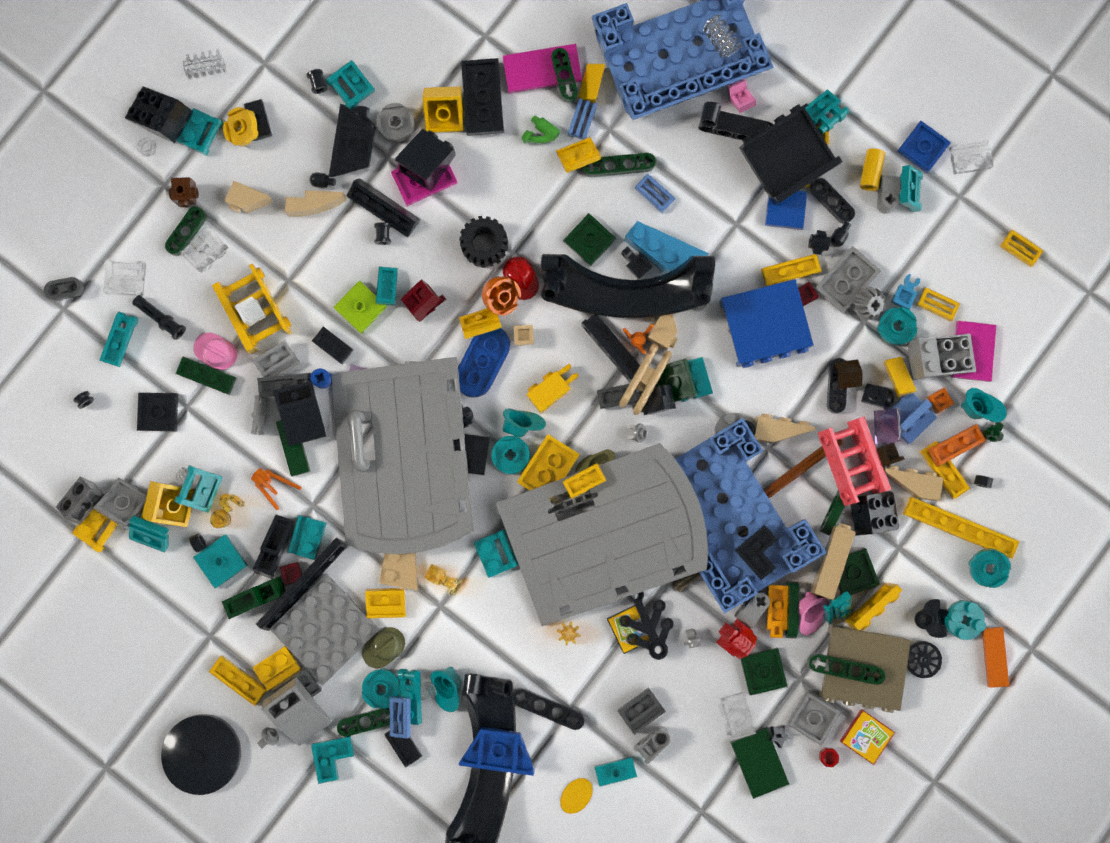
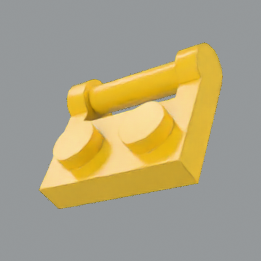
[72,508,118,553]

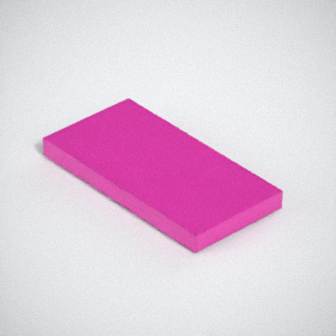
[503,44,582,94]

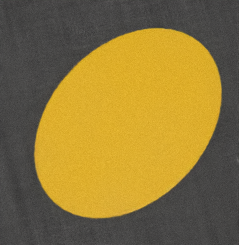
[560,778,593,814]

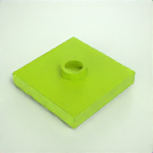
[333,280,387,334]

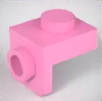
[728,79,756,113]

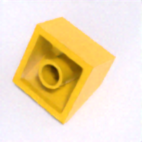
[422,86,464,132]
[141,481,195,527]

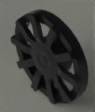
[907,641,942,678]

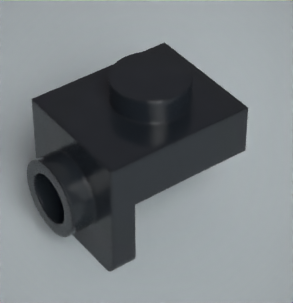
[861,383,894,411]

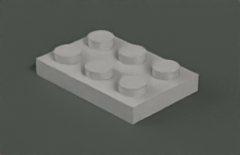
[814,246,881,314]

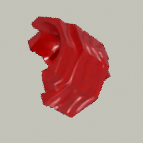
[716,619,757,659]

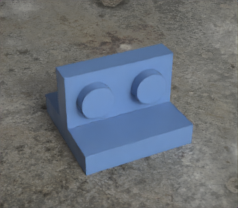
[882,393,937,444]

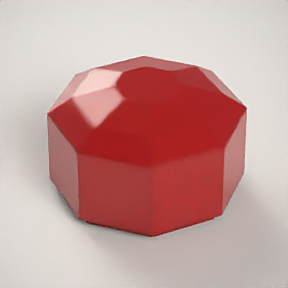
[819,747,839,767]

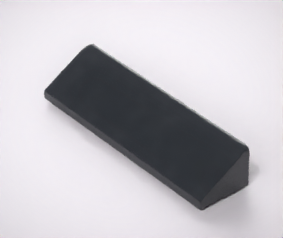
[346,178,420,238]

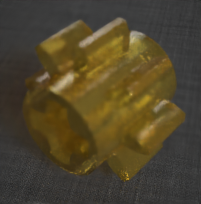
[557,621,581,646]

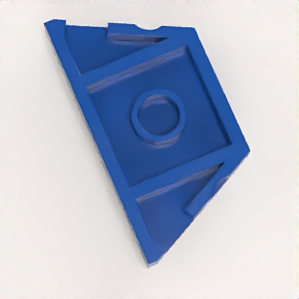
[459,727,535,776]

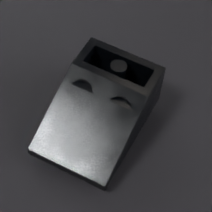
[125,86,193,143]
[273,381,326,446]

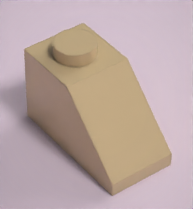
[225,181,273,213]
[647,314,678,351]

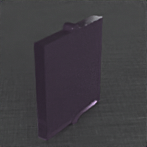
[874,408,901,445]

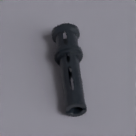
[132,295,186,340]

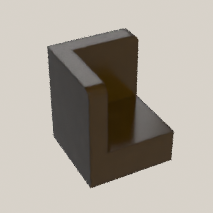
[835,359,863,389]
[876,443,905,467]

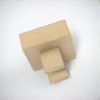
[514,325,534,346]

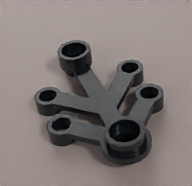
[619,592,674,660]

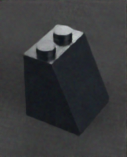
[394,129,456,191]

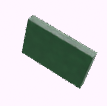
[730,727,789,799]

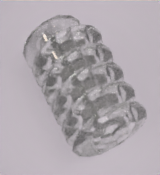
[703,15,742,58]
[183,49,226,79]

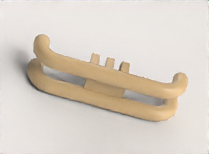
[619,343,672,415]

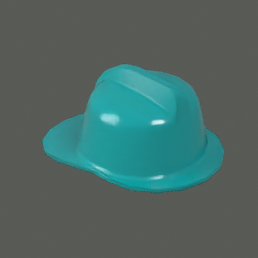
[961,388,1007,422]
[502,408,546,437]
[430,667,462,712]

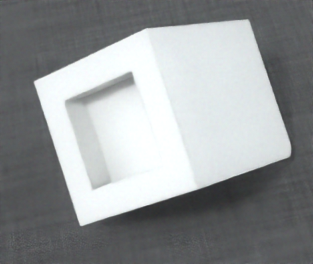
[235,297,266,326]

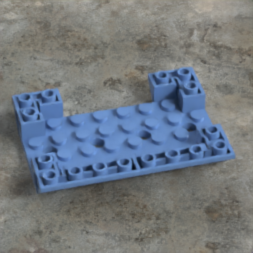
[592,0,773,120]
[675,418,827,614]

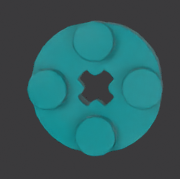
[877,307,918,346]
[491,436,530,474]
[969,548,1011,588]
[945,600,986,640]
[362,668,400,709]

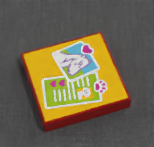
[840,709,895,765]

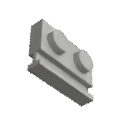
[252,340,301,377]

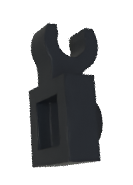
[621,246,653,280]

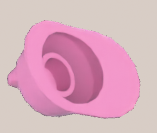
[194,333,237,370]
[799,591,829,635]

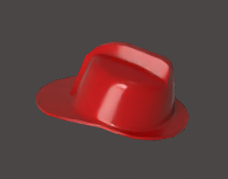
[503,257,539,300]

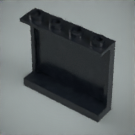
[739,103,843,206]

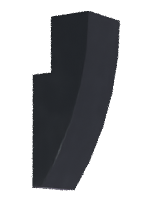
[253,514,294,579]

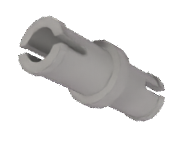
[251,395,267,435]

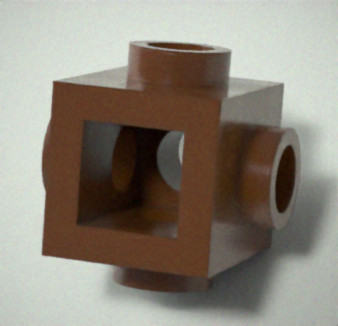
[169,177,199,208]

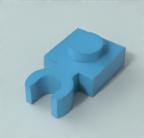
[891,274,920,310]

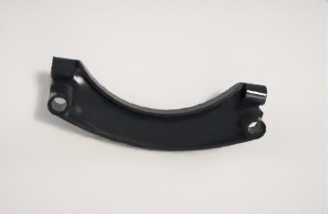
[541,254,715,318]
[445,673,516,843]

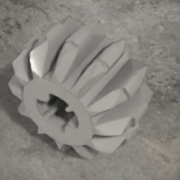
[853,287,886,320]

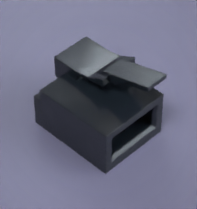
[632,385,676,415]

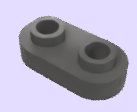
[44,277,84,301]

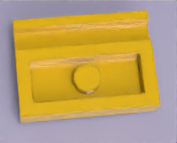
[556,137,601,173]
[459,308,502,339]
[365,588,406,618]
[252,646,302,691]

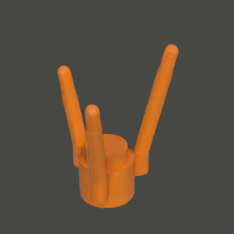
[623,324,654,354]
[251,468,302,510]

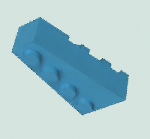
[624,221,709,274]

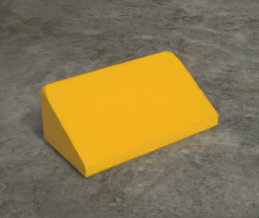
[578,64,605,103]
[883,357,917,398]

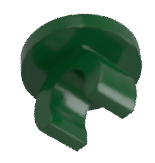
[983,422,1004,442]

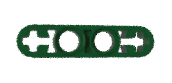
[583,153,656,177]
[807,653,885,685]

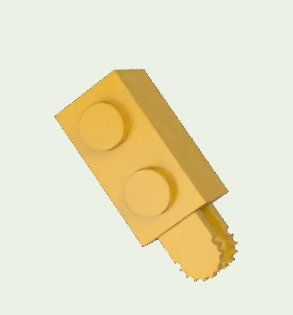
[526,364,579,414]

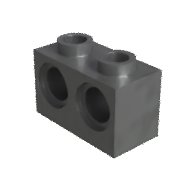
[56,476,104,525]

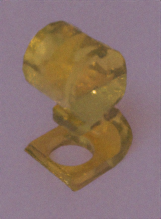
[210,494,245,528]
[424,564,463,596]

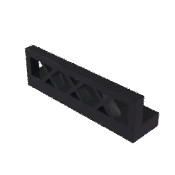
[581,314,640,383]

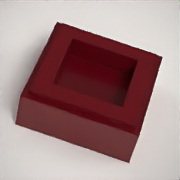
[798,281,819,307]
[279,562,303,586]

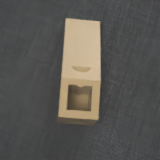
[754,414,816,443]
[884,465,943,501]

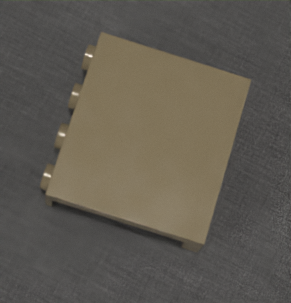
[818,625,911,713]

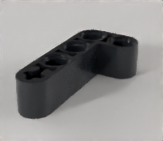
[698,102,773,140]

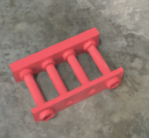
[818,417,891,506]

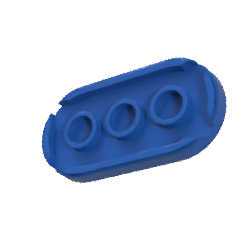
[458,328,510,398]

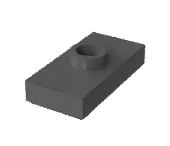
[597,384,638,409]

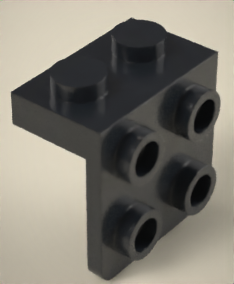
[850,491,899,536]

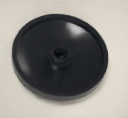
[161,714,241,795]

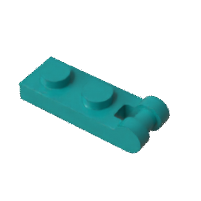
[99,311,138,367]
[397,669,422,725]

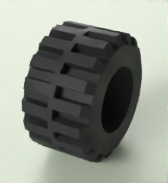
[459,216,508,268]

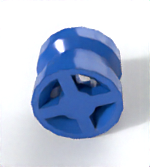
[310,368,332,389]

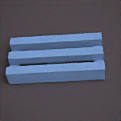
[568,98,597,140]
[635,173,675,213]
[390,696,411,739]

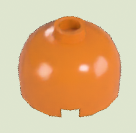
[482,276,521,316]

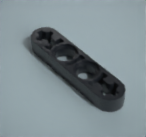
[514,688,584,730]

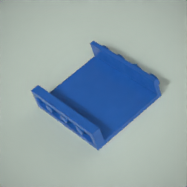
[719,279,814,368]

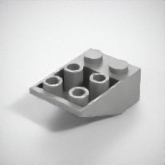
[907,334,976,380]
[262,677,332,746]

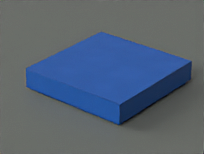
[897,121,951,173]
[765,191,807,230]

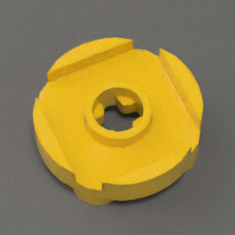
[223,107,258,147]

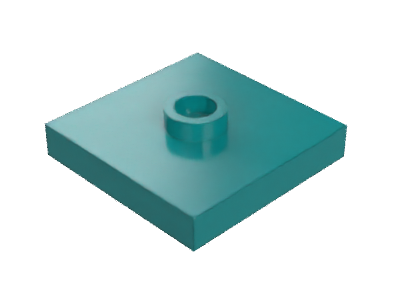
[193,534,248,589]

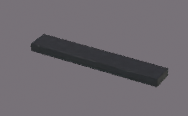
[256,537,348,631]

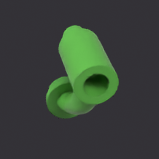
[521,115,561,144]

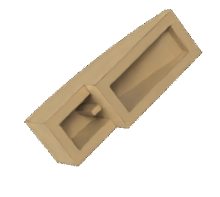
[285,190,347,217]

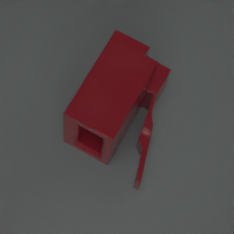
[400,279,447,322]

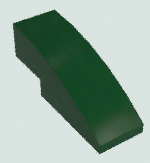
[222,576,286,619]

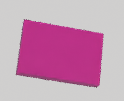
[391,165,458,206]
[951,321,996,382]

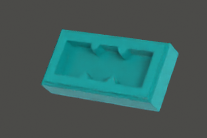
[376,266,398,306]
[594,756,637,787]

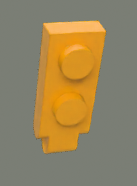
[766,585,788,638]

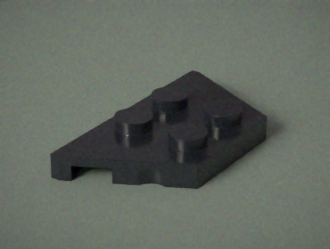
[328,104,376,177]

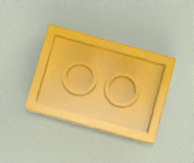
[517,434,580,500]
[844,582,903,630]

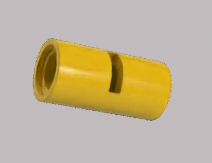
[859,148,886,191]

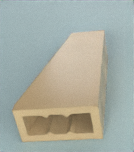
[809,523,856,600]

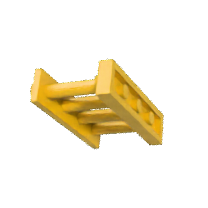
[212,264,292,354]

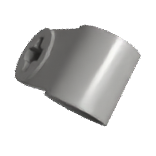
[877,175,901,213]
[734,591,770,629]
[633,726,670,764]

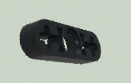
[810,178,855,224]
[827,358,847,414]

